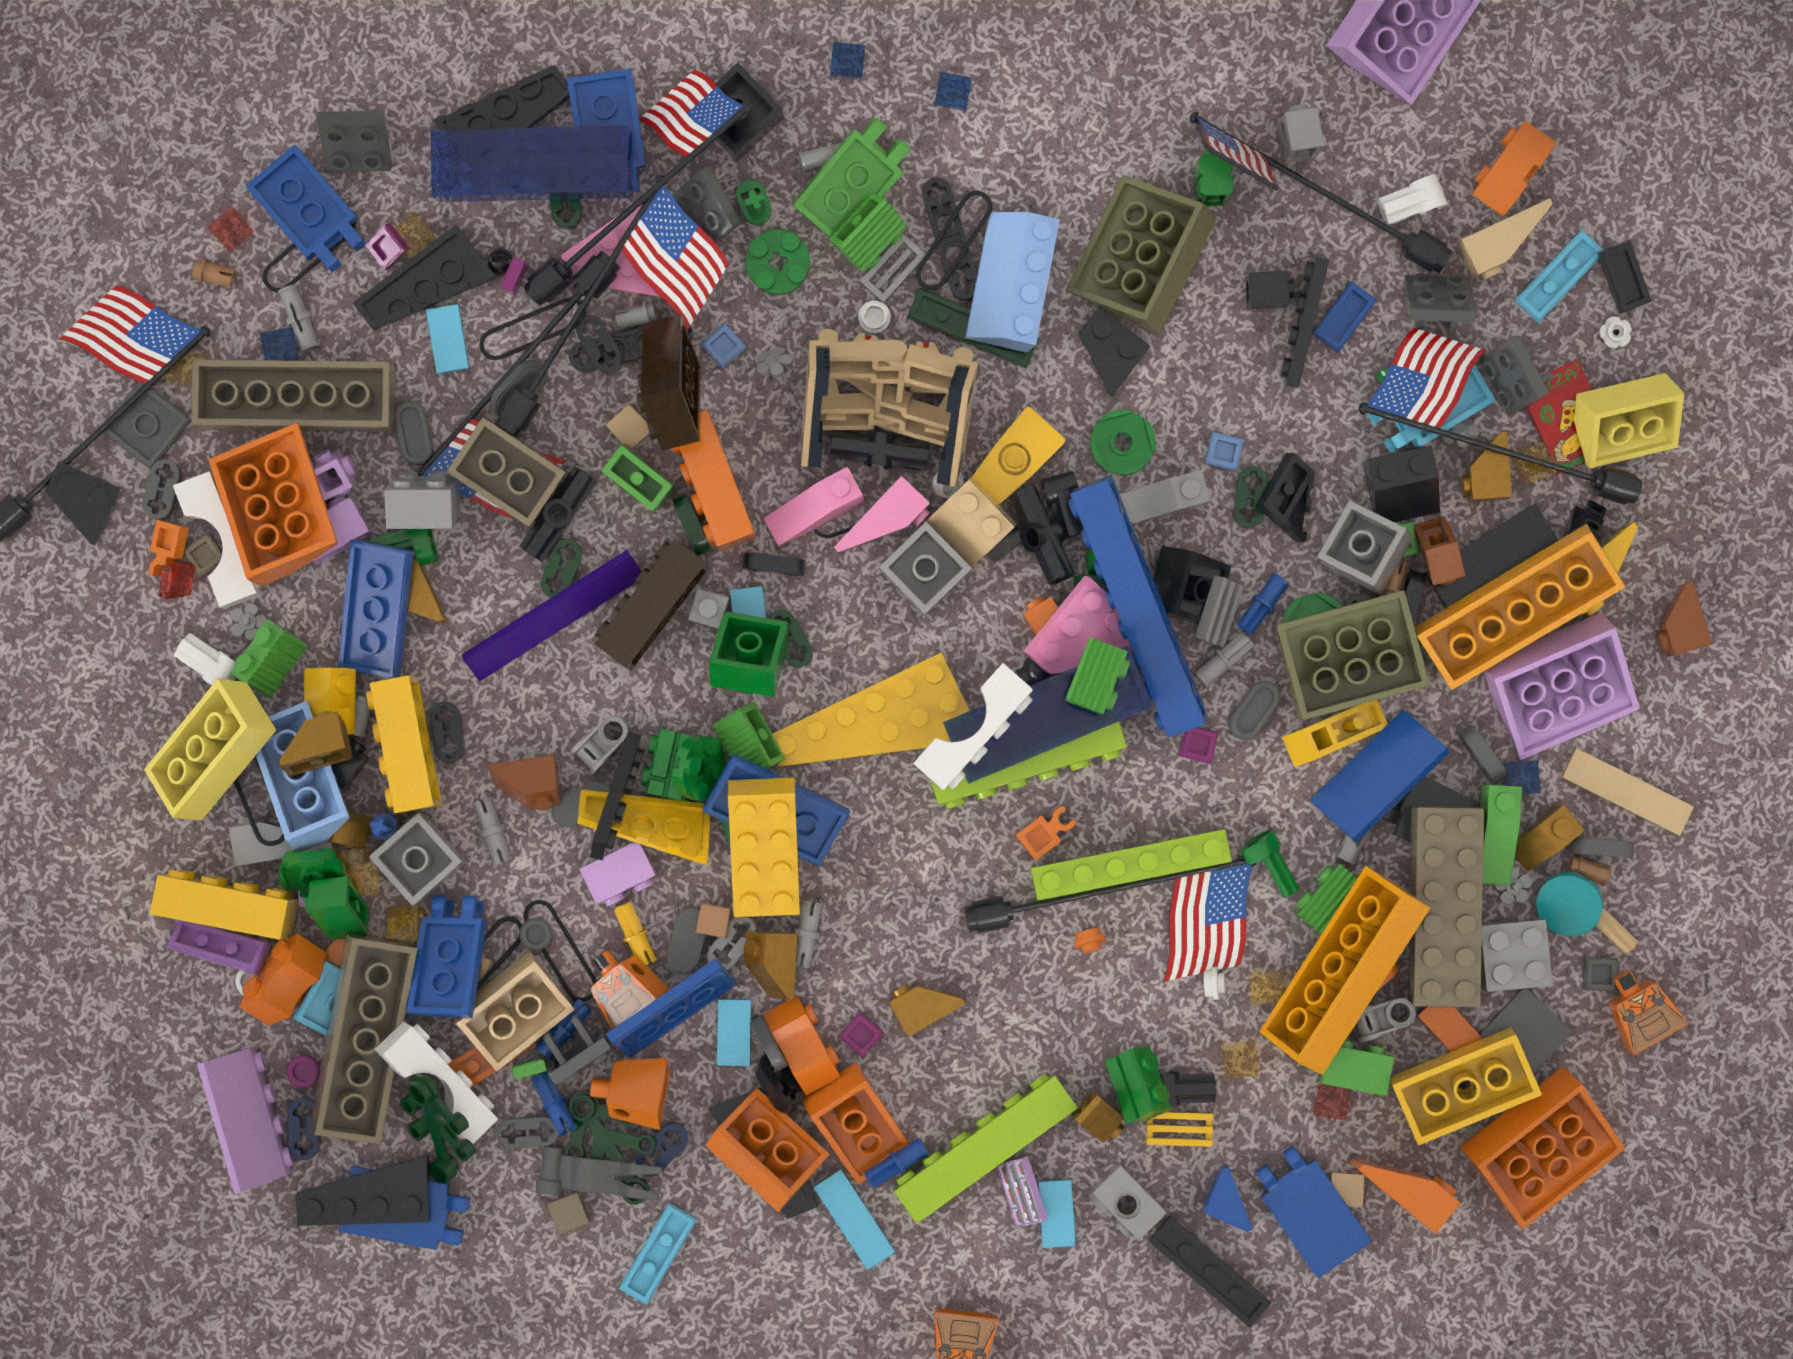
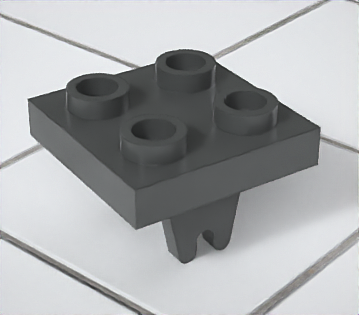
[317,111,392,172]
[672,166,743,244]
[1403,273,1477,334]
[1479,335,1554,416]
[543,1014,611,1086]

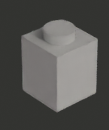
[688,588,731,630]

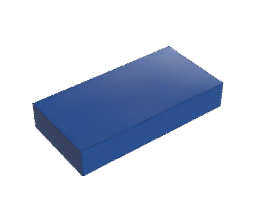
[1312,281,1377,353]

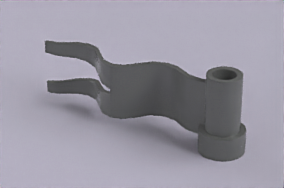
[535,1146,662,1201]

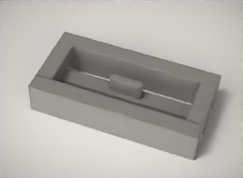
[859,234,926,303]
[1195,575,1244,648]

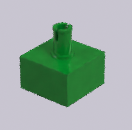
[709,611,789,697]

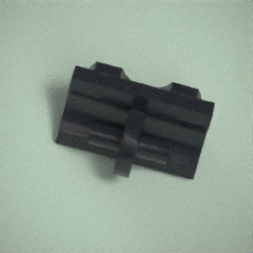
[1562,500,1606,542]

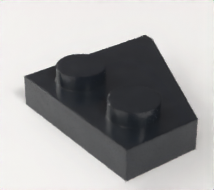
[1079,307,1150,396]
[1256,453,1315,542]
[45,461,121,545]

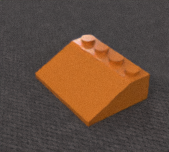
[208,423,339,586]
[1460,1067,1626,1229]

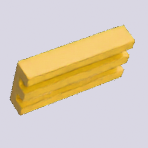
[1146,1111,1213,1147]

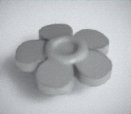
[757,347,793,378]
[1442,418,1480,447]
[230,603,267,641]
[1494,867,1532,904]

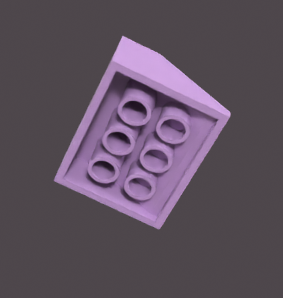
[1327,0,1481,105]
[1483,612,1640,760]
[197,1046,295,1194]

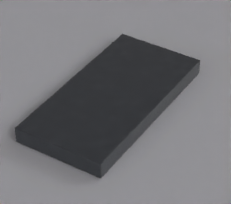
[1424,504,1559,608]

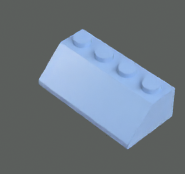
[965,212,1060,352]
[256,701,350,852]

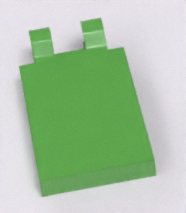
[791,118,911,238]

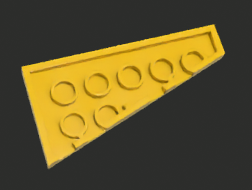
[773,652,979,767]

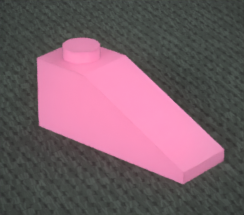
[763,467,865,547]
[834,476,930,552]

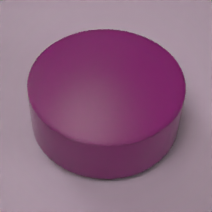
[286,1055,320,1088]

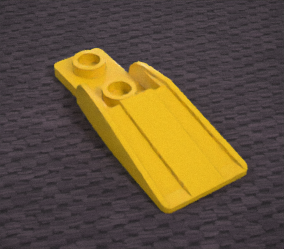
[972,407,1065,504]

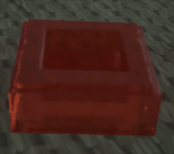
[208,206,254,252]
[159,561,195,599]
[1313,1082,1352,1121]

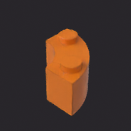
[1472,120,1557,217]
[239,934,327,1026]
[763,995,841,1096]

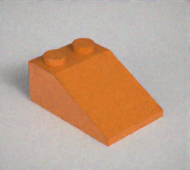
[802,1062,909,1185]
[1349,1158,1461,1234]

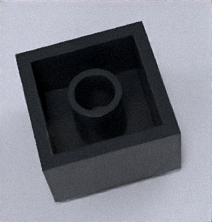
[716,63,784,162]

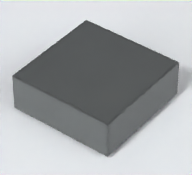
[1583,957,1618,991]

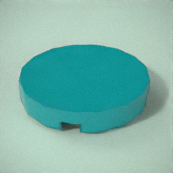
[1536,872,1604,936]

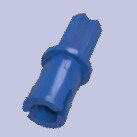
[1237,573,1290,634]
[369,813,398,840]
[535,999,591,1060]
[532,1071,578,1136]
[864,1138,929,1188]

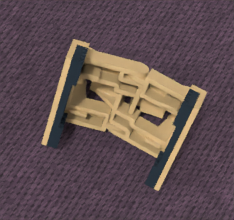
[801,329,978,487]

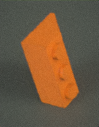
[705,1088,830,1212]

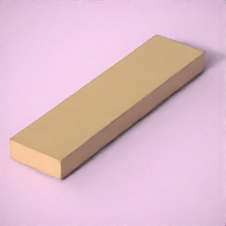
[1560,748,1694,836]

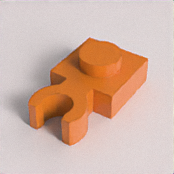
[149,520,189,580]
[1016,806,1076,861]

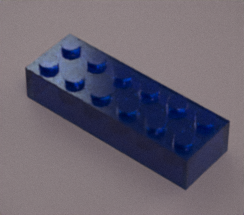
[431,125,633,202]
[942,645,1153,784]

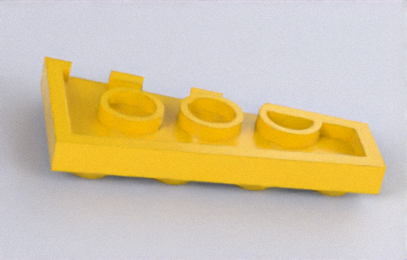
[577,789,710,865]

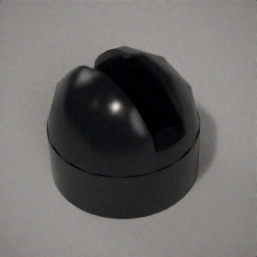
[488,248,514,275]

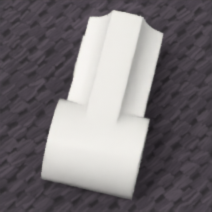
[1377,174,1448,225]
[174,633,236,685]

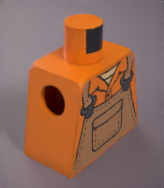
[591,950,670,1029]
[1608,970,1688,1055]
[935,1307,998,1359]

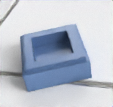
[701,323,747,369]
[1204,432,1244,472]

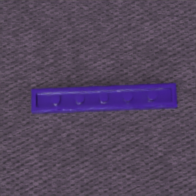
[461,550,642,682]

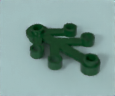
[400,1074,476,1184]
[565,1091,657,1205]

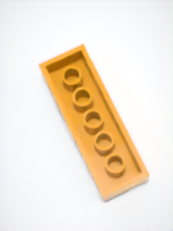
[1415,524,1625,690]
[1259,866,1430,1075]

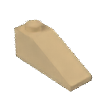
[1456,198,1553,281]

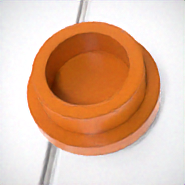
[1074,928,1106,954]

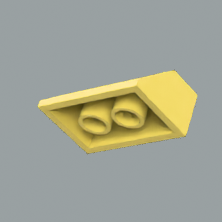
[1574,373,1685,469]

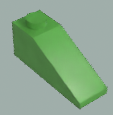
[1480,785,1522,885]

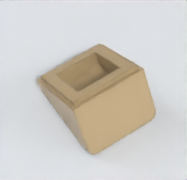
[606,404,649,449]

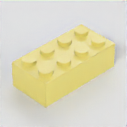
[144,679,276,820]

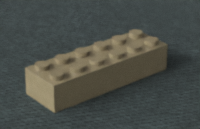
[191,360,396,432]
[1408,805,1484,1007]
[310,934,418,1144]

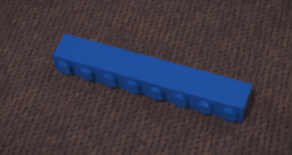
[1069,475,1209,738]

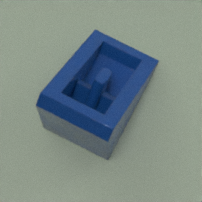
[1201,1164,1253,1232]

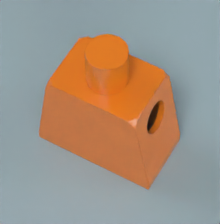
[590,1058,670,1130]

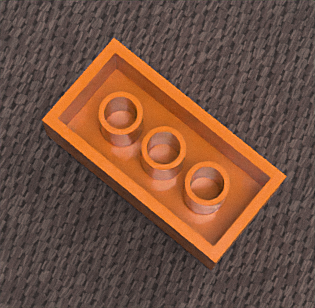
[673,410,757,552]

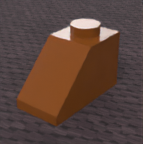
[1414,516,1465,585]
[1656,581,1713,657]
[489,755,562,810]

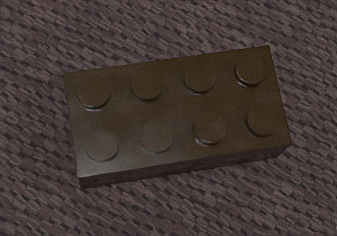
[636,314,701,451]
[594,539,710,671]

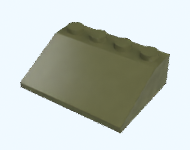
[1066,175,1217,334]
[1276,590,1430,721]

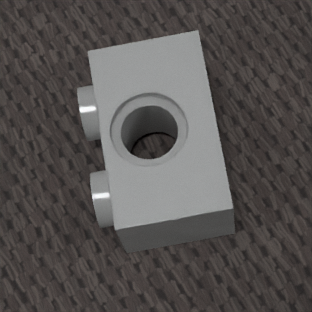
[1278,104,1324,164]
[1091,1162,1167,1241]

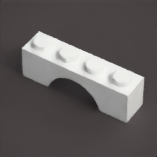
[173,471,262,609]
[913,663,1033,790]
[374,1021,498,1144]

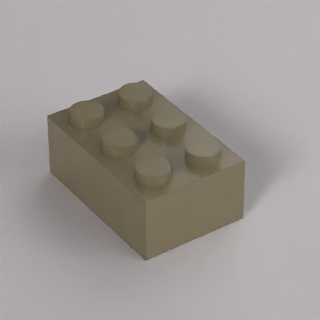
[447,417,569,527]

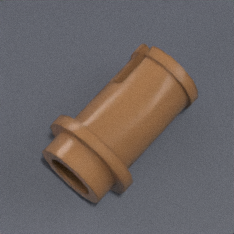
[192,258,236,289]
[1379,560,1409,597]
[1566,854,1611,886]

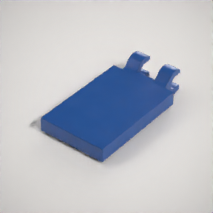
[567,68,646,198]
[246,144,366,273]
[406,895,487,1018]
[1256,1145,1372,1278]
[339,1166,471,1250]

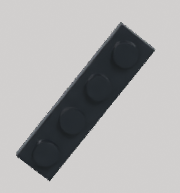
[590,732,645,861]
[1149,1215,1271,1328]

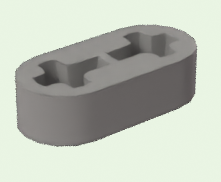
[707,917,757,970]

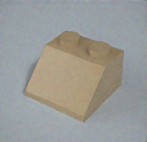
[925,477,1017,568]

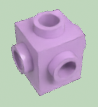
[312,449,357,501]

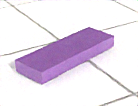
[167,920,271,976]

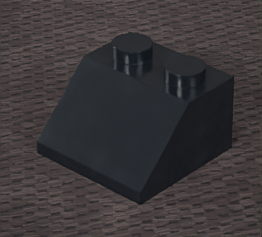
[1362,445,1440,522]
[1153,546,1231,625]

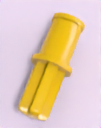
[614,902,657,965]

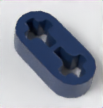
[288,1097,321,1160]
[636,1122,689,1177]

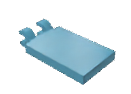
[1367,365,1496,453]

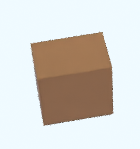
[696,903,733,939]

